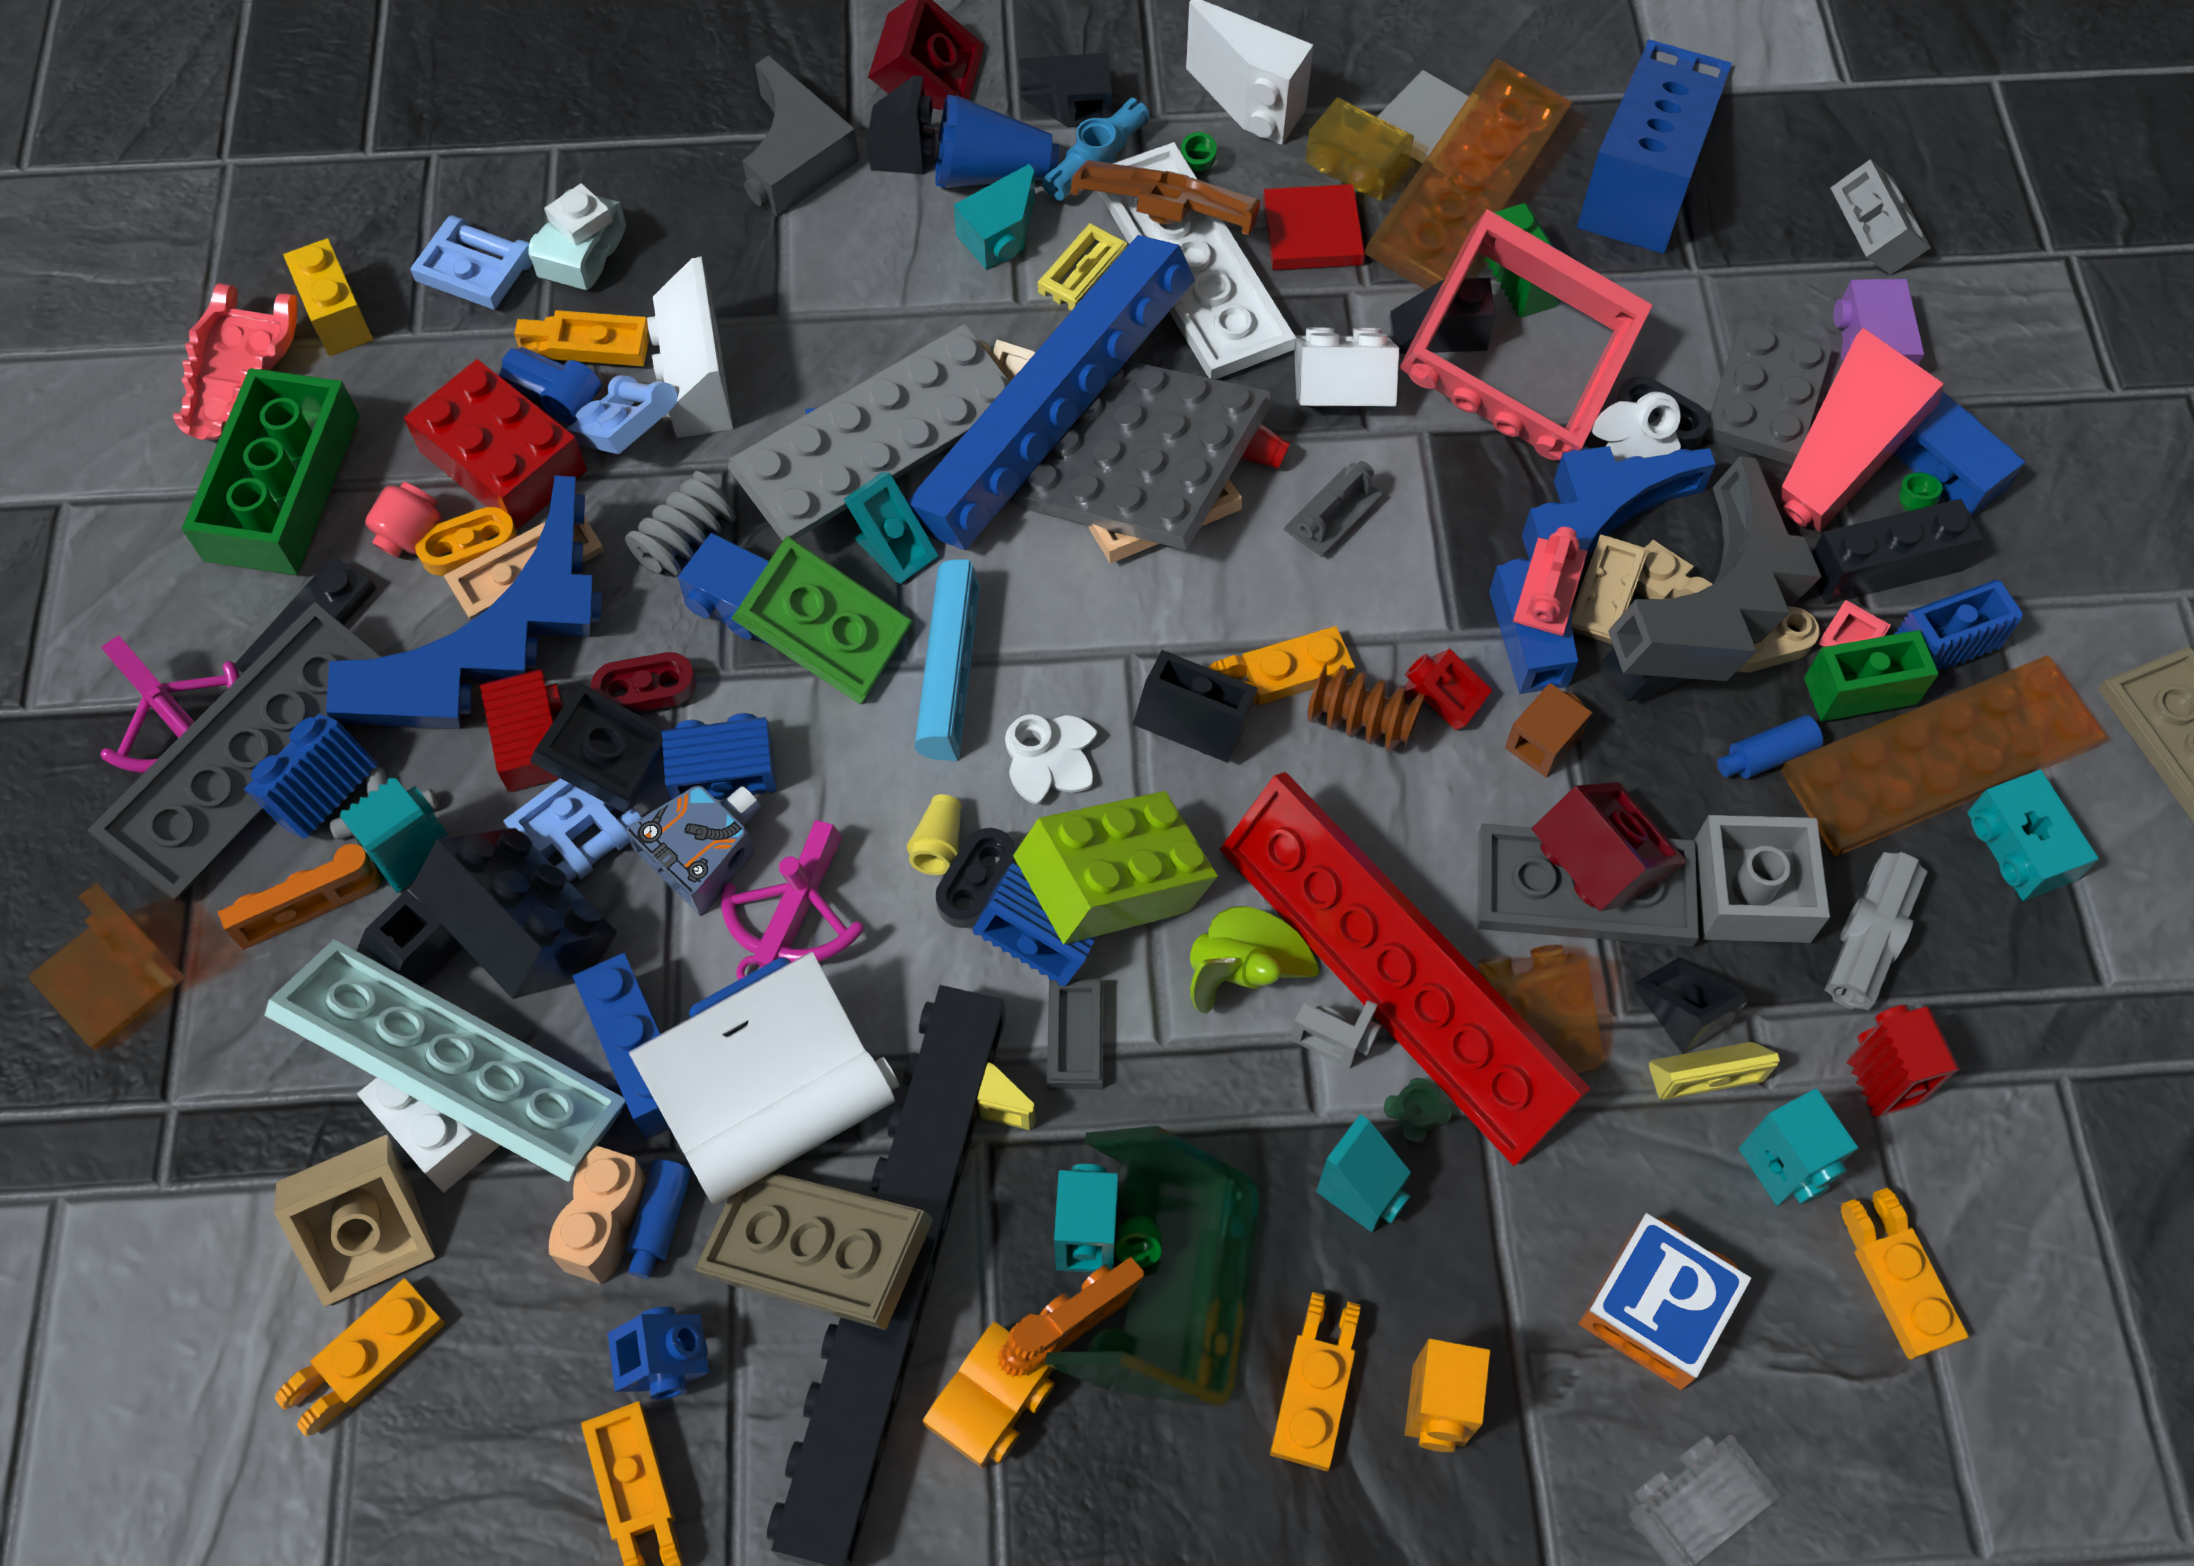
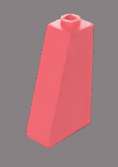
[1781,328,1944,532]

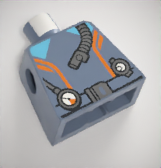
[625,786,762,916]

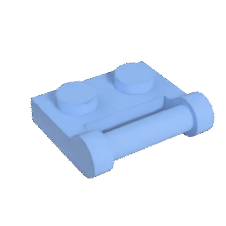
[410,215,533,310]
[566,375,677,454]

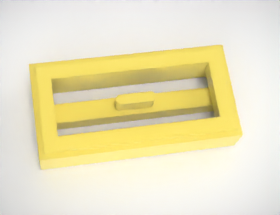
[1038,223,1127,311]

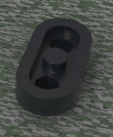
[1616,376,1709,450]
[936,828,1016,928]

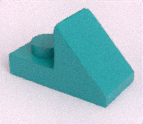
[843,472,939,584]

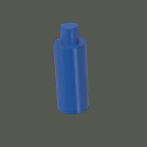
[1717,715,1823,779]
[625,1159,693,1279]

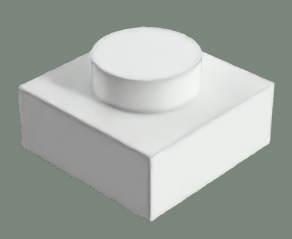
[544,183,613,246]

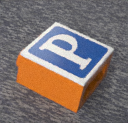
[1578,1213,1751,1390]

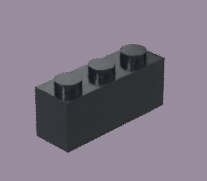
[1812,499,1983,605]

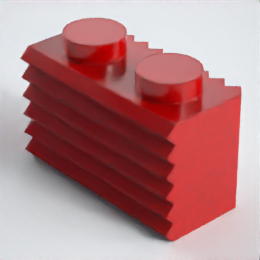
[480,669,564,792]
[1846,1005,1960,1118]

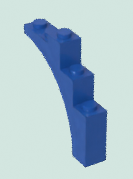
[1489,446,1716,694]
[326,476,602,729]

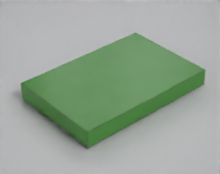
[731,535,913,704]

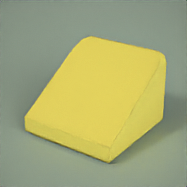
[977,1062,1036,1130]

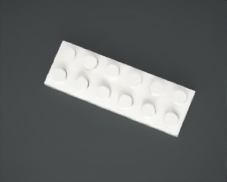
[1098,142,1296,379]

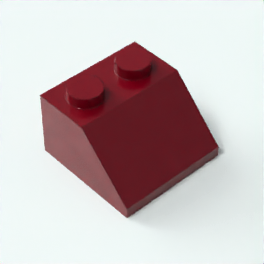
[868,0,985,110]
[1531,782,1687,911]

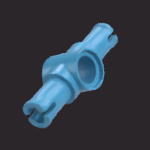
[1042,98,1150,201]

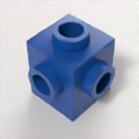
[607,1306,709,1400]

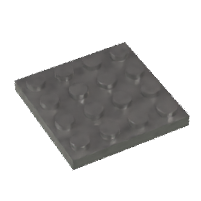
[1013,361,1272,550]

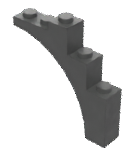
[1608,456,1821,681]

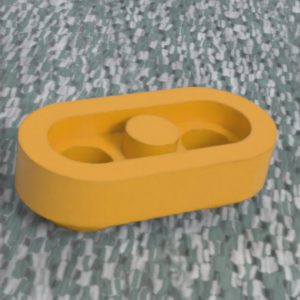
[415,507,518,576]

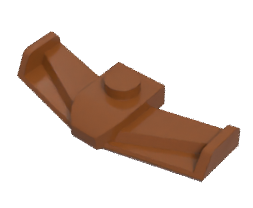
[1070,160,1261,236]

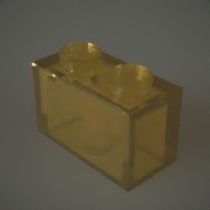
[1305,97,1414,201]

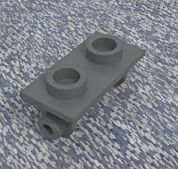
[1284,461,1383,557]

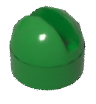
[1181,132,1217,173]
[1899,472,1943,512]
[1115,1216,1162,1268]

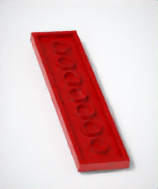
[1219,772,1591,1166]

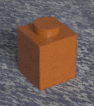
[1505,683,1592,778]

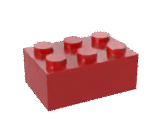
[404,359,587,530]

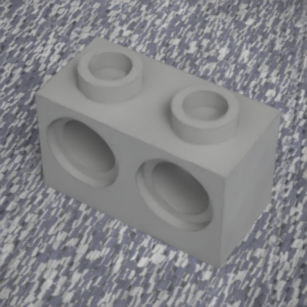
[1830,159,1931,275]

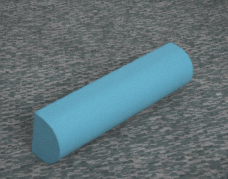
[914,559,981,761]

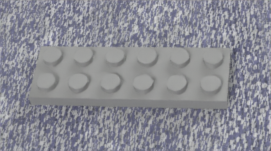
[728,324,1010,541]

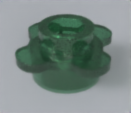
[1383,1078,1451,1143]

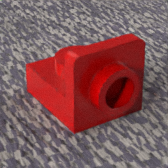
[1404,648,1492,730]

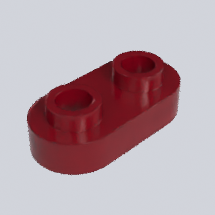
[591,652,696,713]

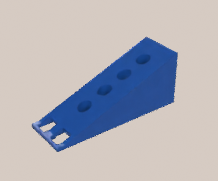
[1577,39,1732,254]

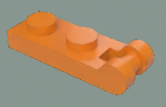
[217,843,381,950]

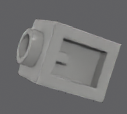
[1290,1000,1381,1068]

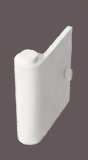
[628,952,899,1206]

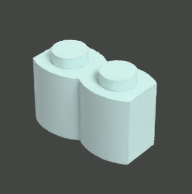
[528,189,626,290]

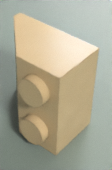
[273,1135,435,1307]

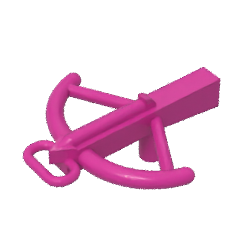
[100,635,240,773]
[721,820,864,980]

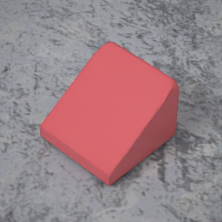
[1818,600,1891,647]

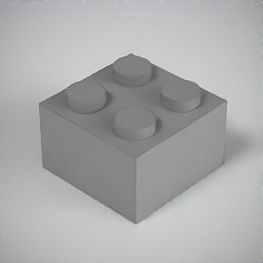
[1694,815,1830,943]

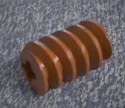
[1307,662,1424,753]

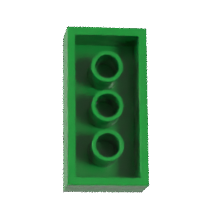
[181,368,360,575]

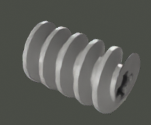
[625,470,736,575]

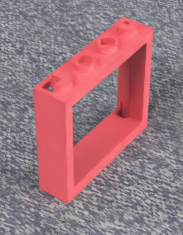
[1398,209,1652,461]

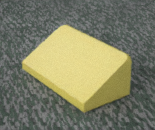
[1649,1042,1780,1100]

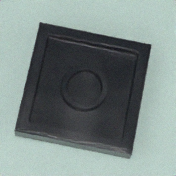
[529,683,665,813]

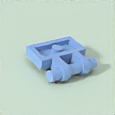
[503,778,642,882]

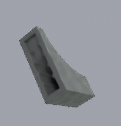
[742,56,859,217]

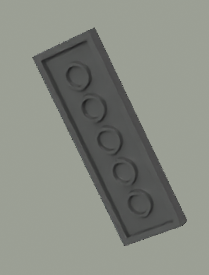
[88,602,381,902]

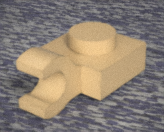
[1635,540,1712,599]

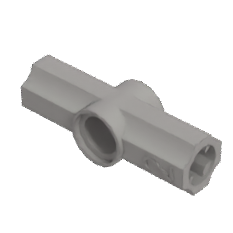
[1825,852,1927,1011]

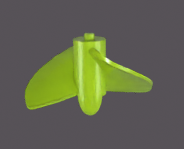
[1190,906,1320,1014]

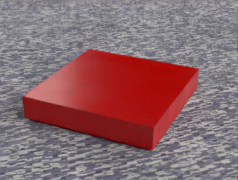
[1263,184,1364,270]

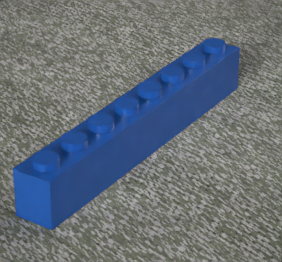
[907,235,1195,551]

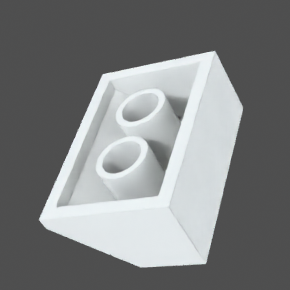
[647,257,733,438]

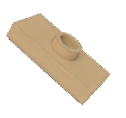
[1571,534,1649,645]

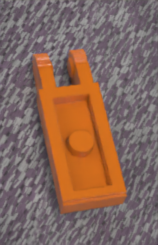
[997,1257,1144,1378]

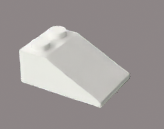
[1186,0,1314,145]

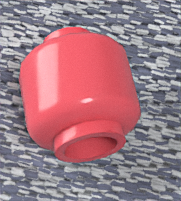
[365,481,442,558]

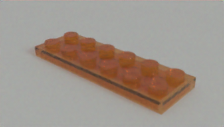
[1364,58,1572,290]
[1780,655,2107,857]

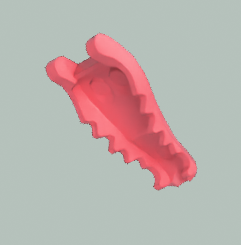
[173,283,298,440]

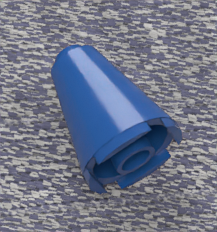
[935,95,1059,188]

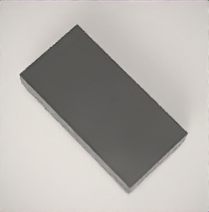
[1047,979,1103,1090]

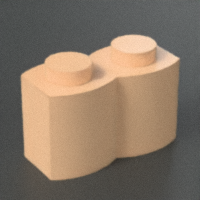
[549,1146,647,1284]

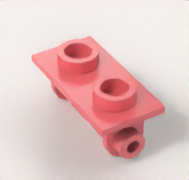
[1513,527,1587,636]

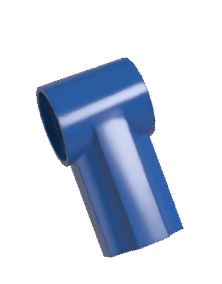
[498,347,602,424]

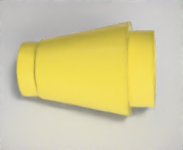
[907,794,962,876]

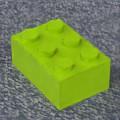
[1013,791,1218,945]

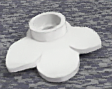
[1591,392,1681,462]
[1005,714,1097,805]

